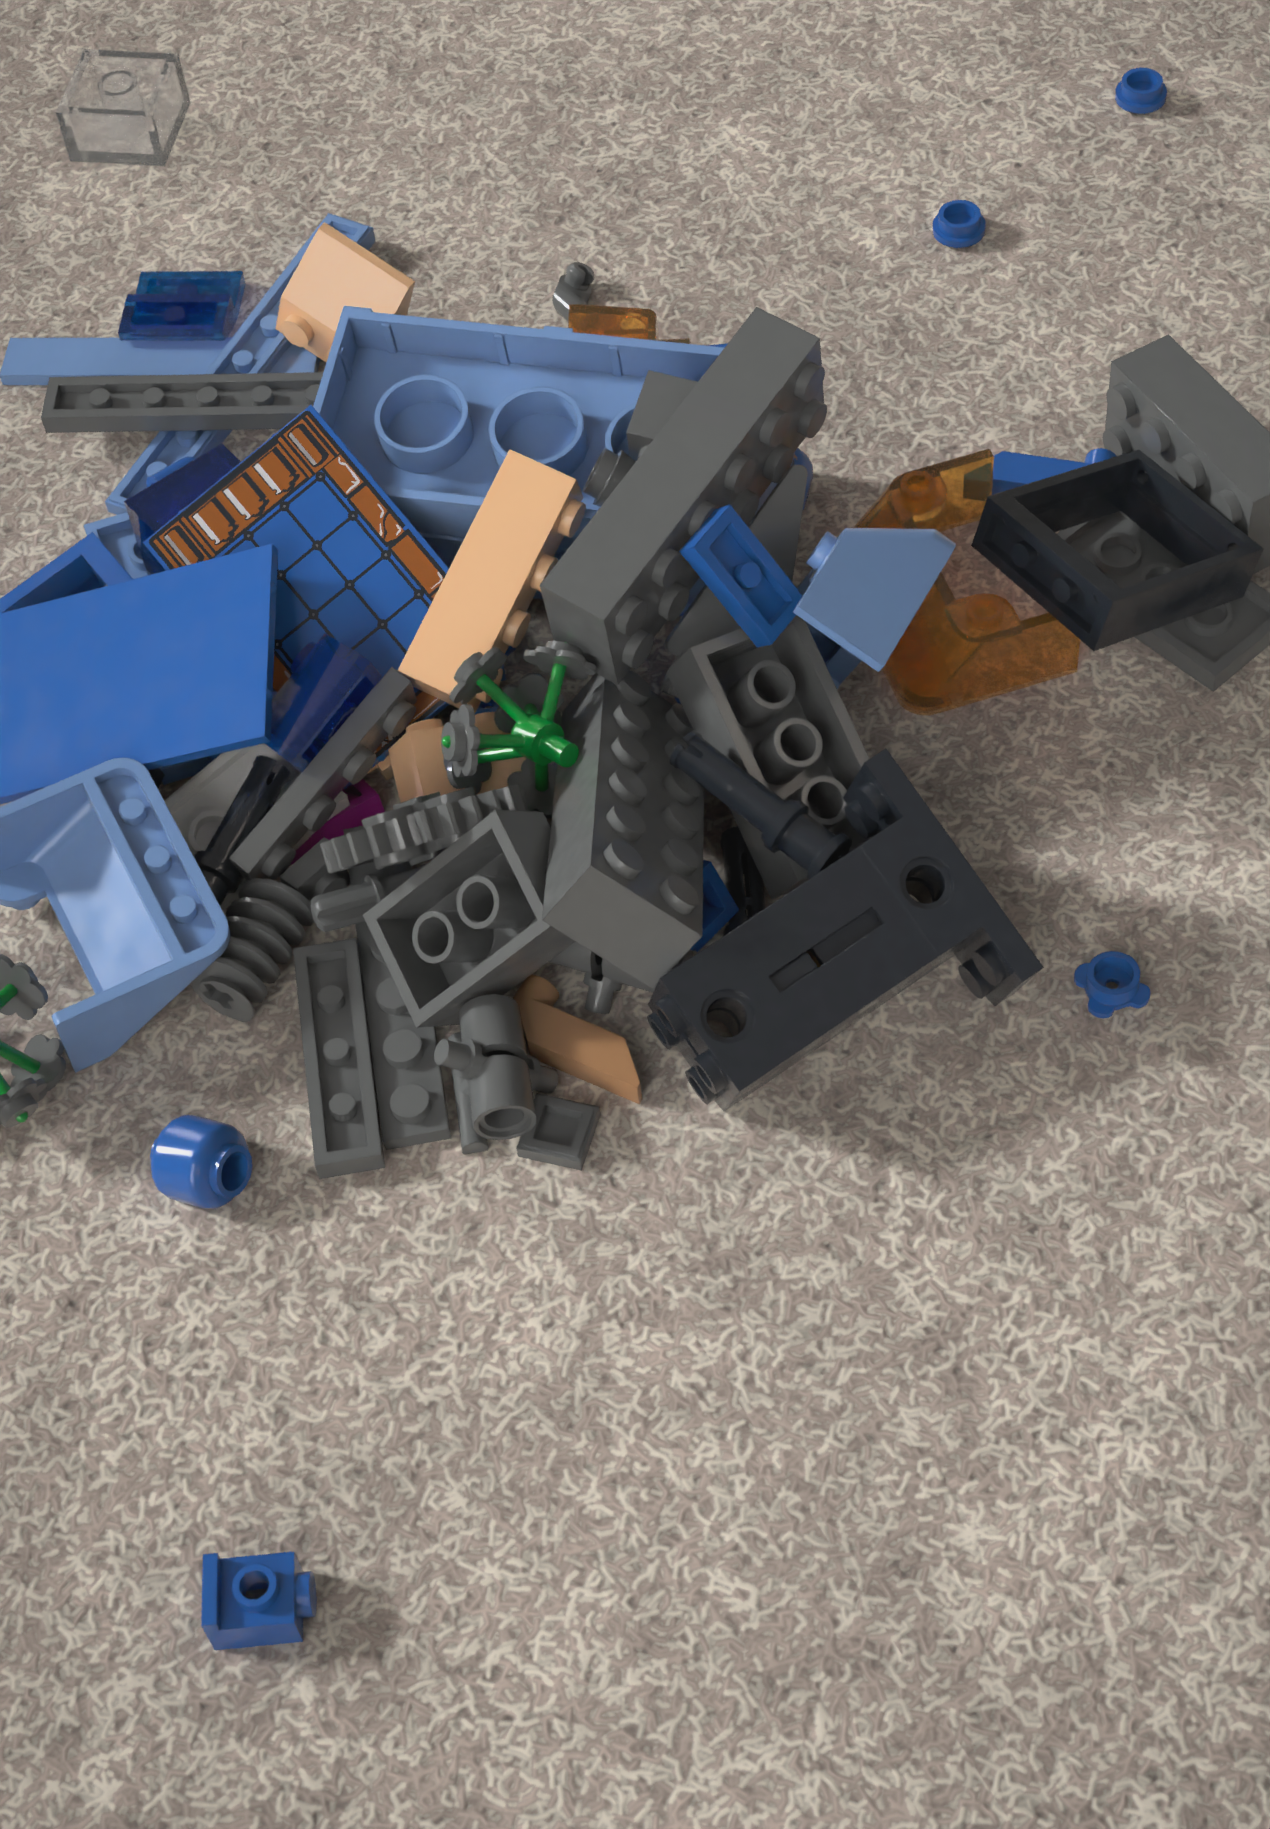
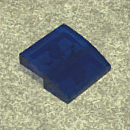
[118,271,246,341]

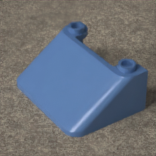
[0,758,230,1073]

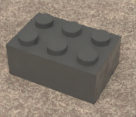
[363,810,576,1028]

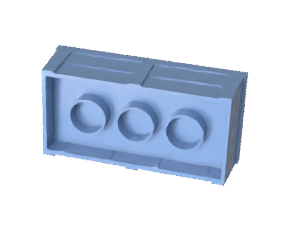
[313,306,795,616]

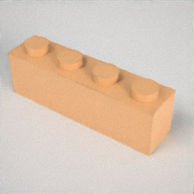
[398,449,586,713]

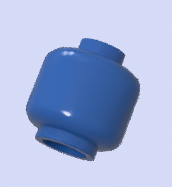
[150,1115,252,1209]

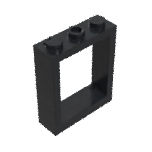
[971,449,1264,651]

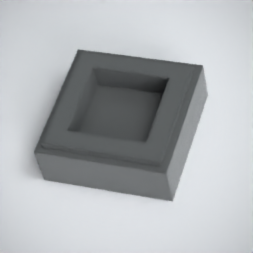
[516,1093,601,1171]

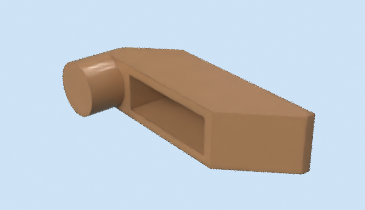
[513,975,642,1104]

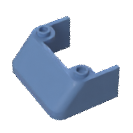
[793,528,956,689]

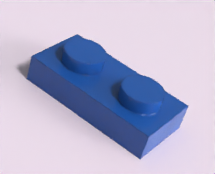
[679,505,803,648]

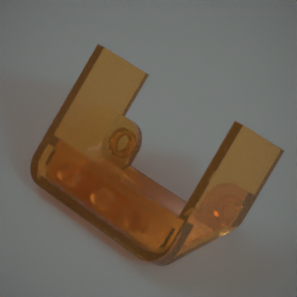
[853,448,1080,715]

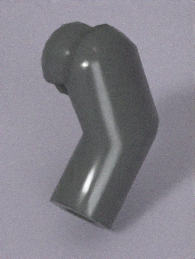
[552,262,600,333]

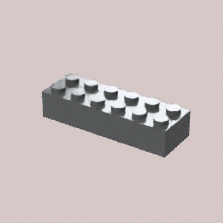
[540,307,827,685]
[542,670,704,989]

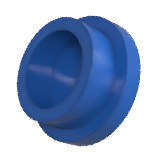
[1115,68,1167,114]
[933,200,986,248]

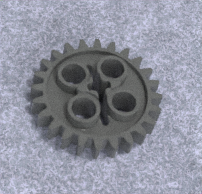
[320,784,529,873]

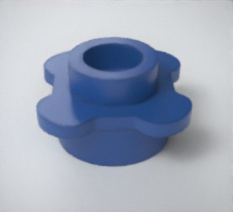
[1074,951,1151,1019]

